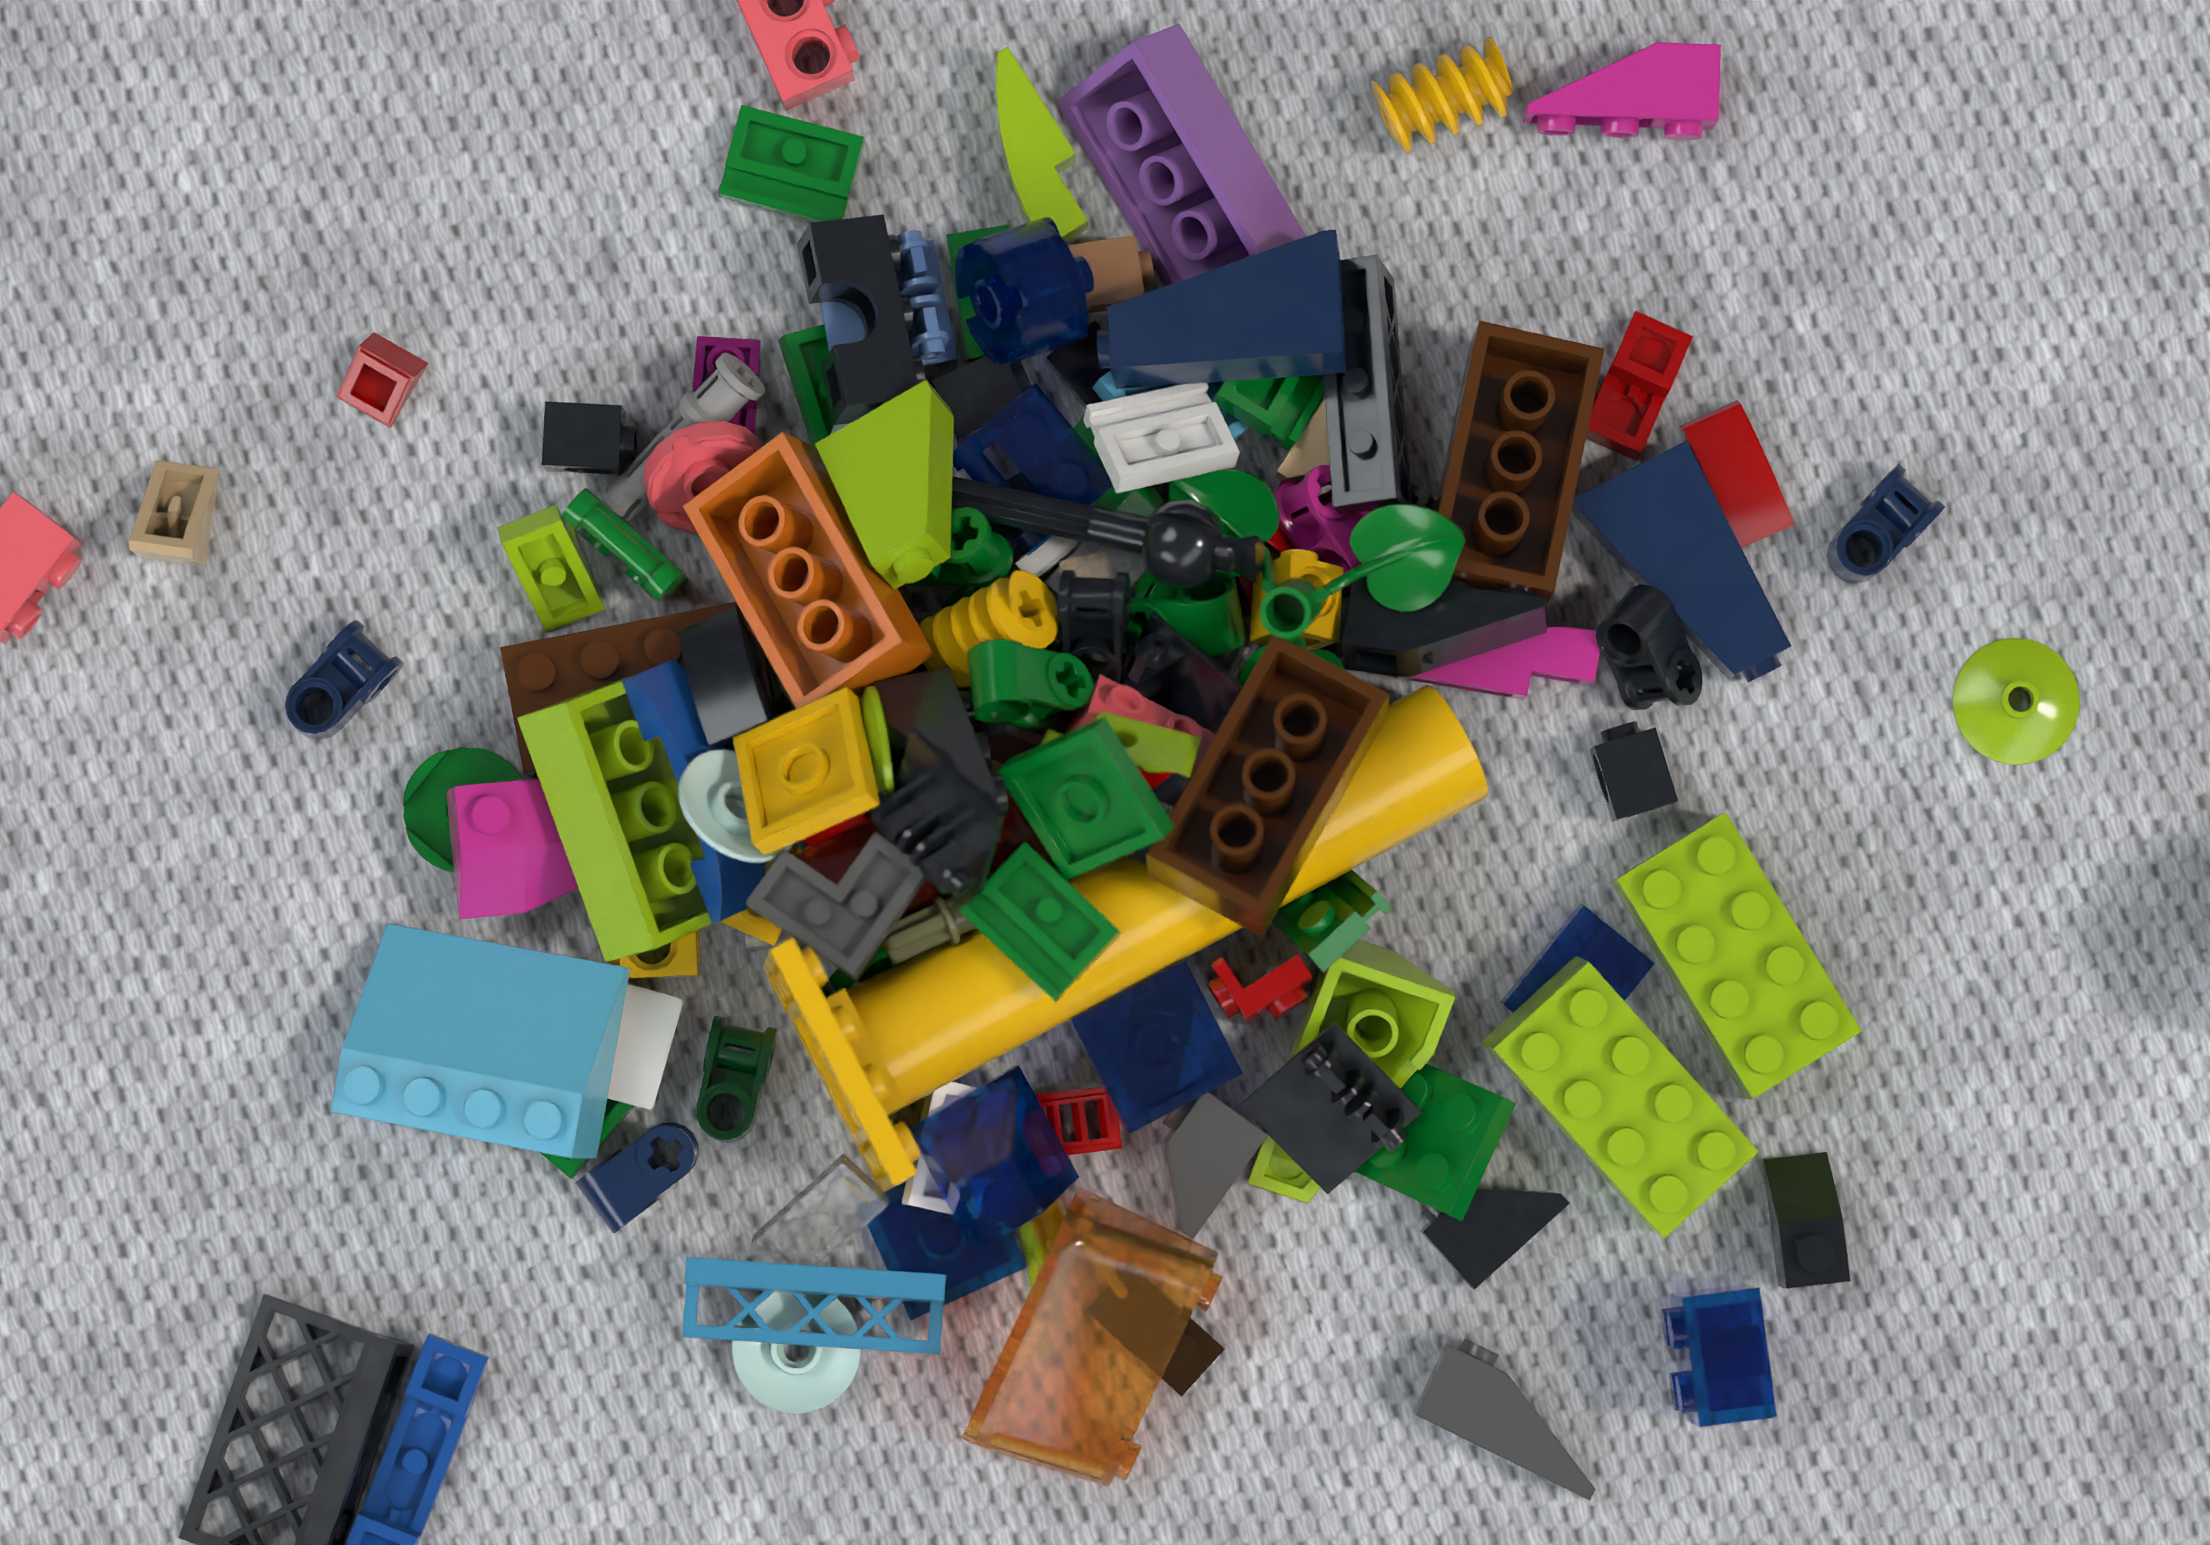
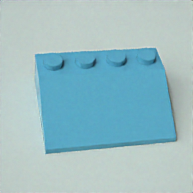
[330,924,631,1158]

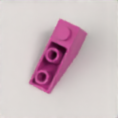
[1523,42,1721,140]

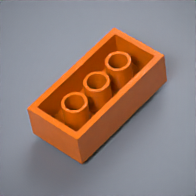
[683,432,935,709]

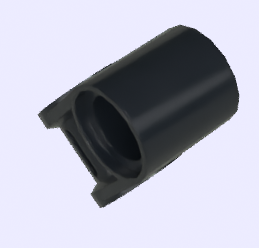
[1058,570,1131,685]
[1595,584,1703,710]

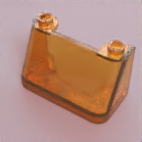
[961,1187,1223,1487]

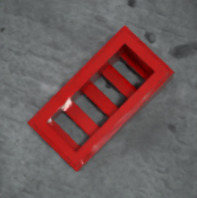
[1010,1085,1122,1163]

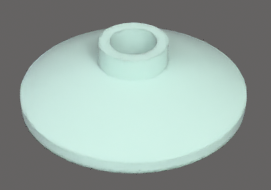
[679,750,794,862]
[732,1292,861,1414]

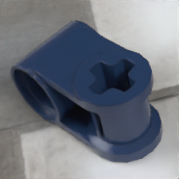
[1827,463,1945,584]
[285,620,404,740]
[575,1122,699,1234]

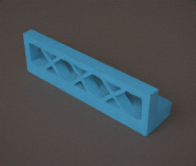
[682,1257,946,1355]

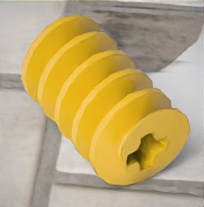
[1371,36,1513,154]
[918,570,1059,689]

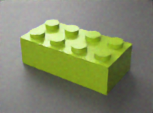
[1610,812,1862,1099]
[1482,956,1759,1239]

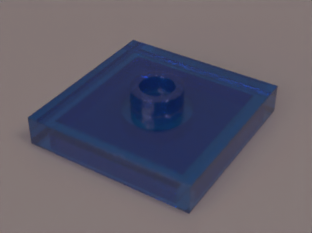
[1069,959,1243,1134]
[858,1182,1027,1321]

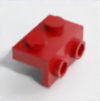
[1208,954,1312,1025]

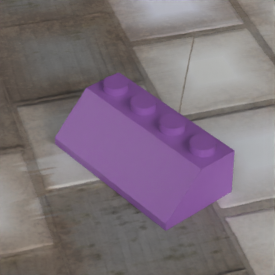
[1056,24,1306,286]

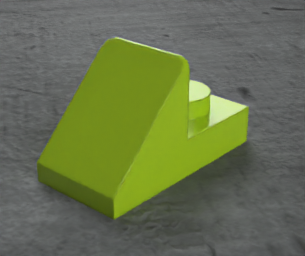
[497,504,605,632]

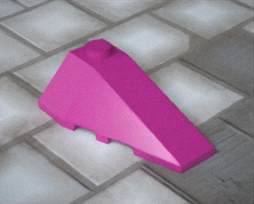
[446,779,579,920]

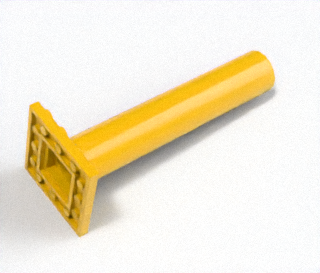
[762,685,1489,1194]

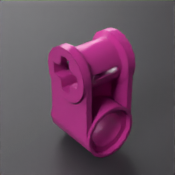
[1273,465,1370,593]

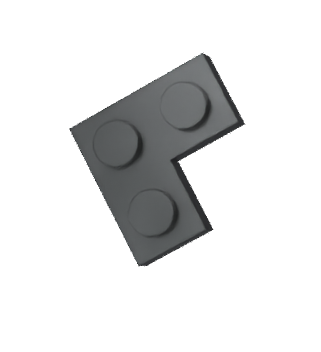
[746,832,927,980]

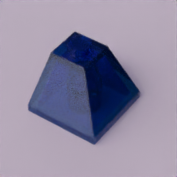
[908,1065,1079,1246]

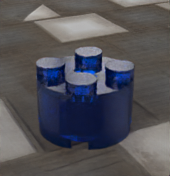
[955,217,1094,365]

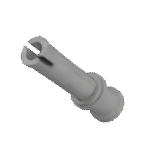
[602,353,765,521]

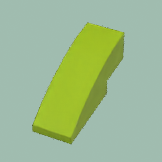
[996,46,1088,256]

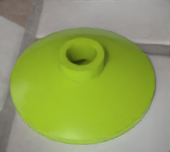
[1953,638,2080,765]
[860,686,894,795]

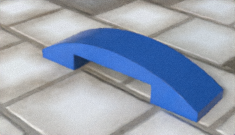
[621,659,766,923]
[346,1333,489,1545]

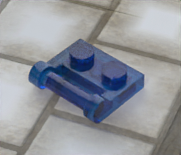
[953,382,1113,556]

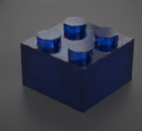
[1661,1284,1777,1427]

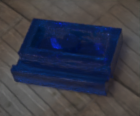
[1500,904,1655,1013]

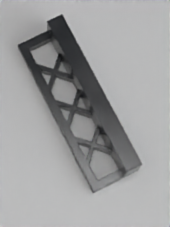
[1323,254,1412,514]

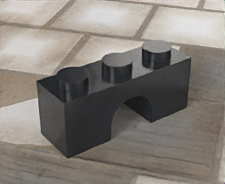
[797,214,925,425]

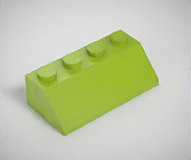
[517,676,716,962]

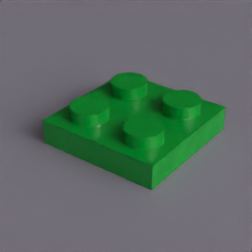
[997,716,1174,880]
[1354,1063,1516,1221]

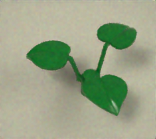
[1169,469,1465,686]

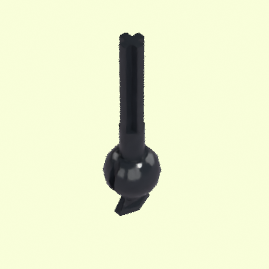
[952,476,1265,588]

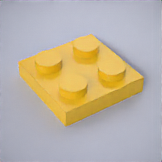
[733,687,880,855]

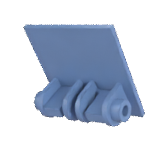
[820,230,958,366]

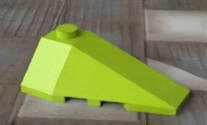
[1247,939,1456,1204]

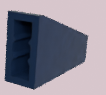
[1097,230,1347,389]
[1571,441,1791,683]

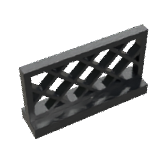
[178,1294,415,1545]

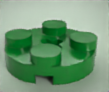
[403,747,524,872]

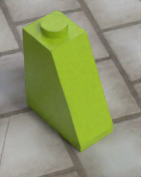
[815,380,954,590]

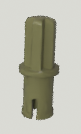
[882,876,991,963]

